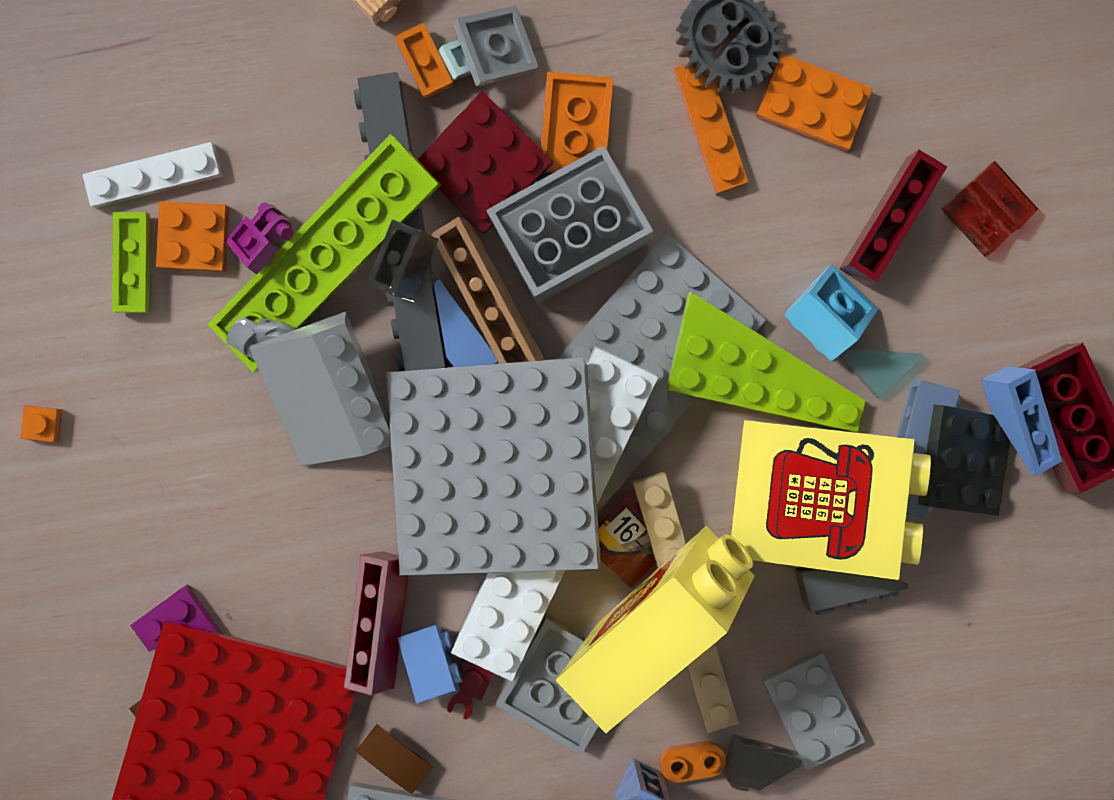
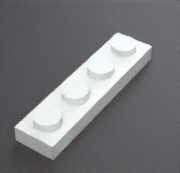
[82,142,223,208]

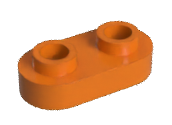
[659,741,726,783]

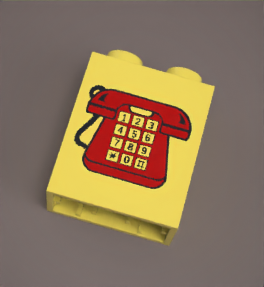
[731,420,931,580]
[556,526,755,733]

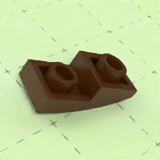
[356,724,433,794]

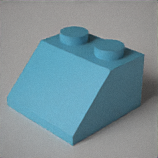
[784,264,878,361]

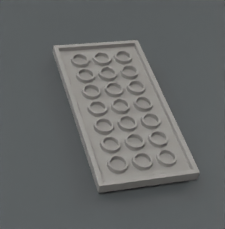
[557,233,766,513]

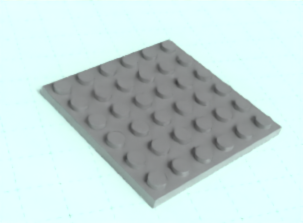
[386,357,601,575]

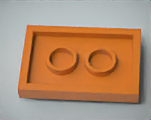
[755,53,873,152]
[541,71,614,174]

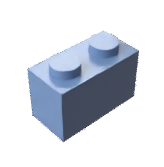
[398,625,463,704]

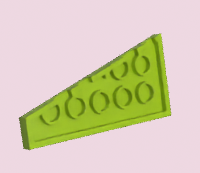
[666,292,866,432]

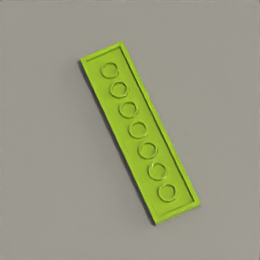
[207,134,441,373]

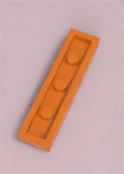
[674,64,749,195]

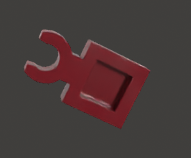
[447,659,493,720]

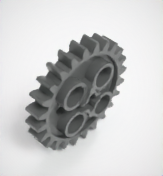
[676,0,783,94]

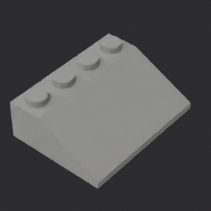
[486,146,654,305]
[249,312,391,466]

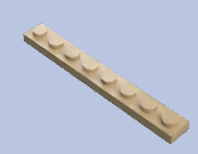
[632,472,739,733]

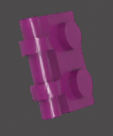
[225,203,294,275]

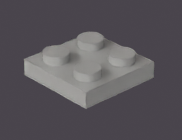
[453,5,539,87]

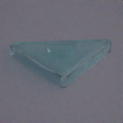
[839,349,924,397]

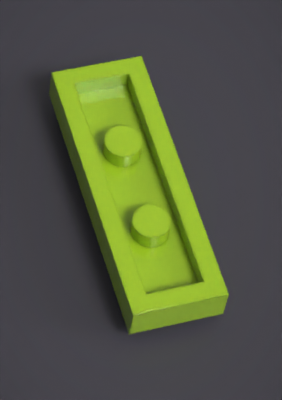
[112,212,150,313]

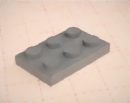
[762,651,865,771]

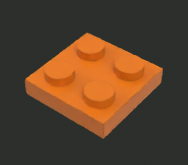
[156,201,229,272]

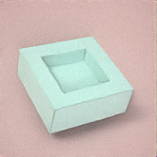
[438,39,471,81]

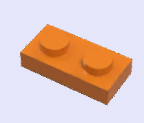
[394,22,454,100]

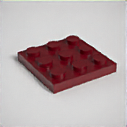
[417,90,554,234]

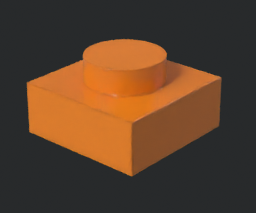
[20,405,62,442]

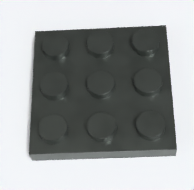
[918,404,1010,516]

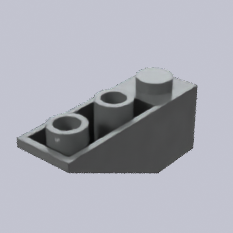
[795,567,909,615]

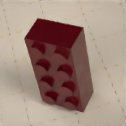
[1019,342,1114,493]

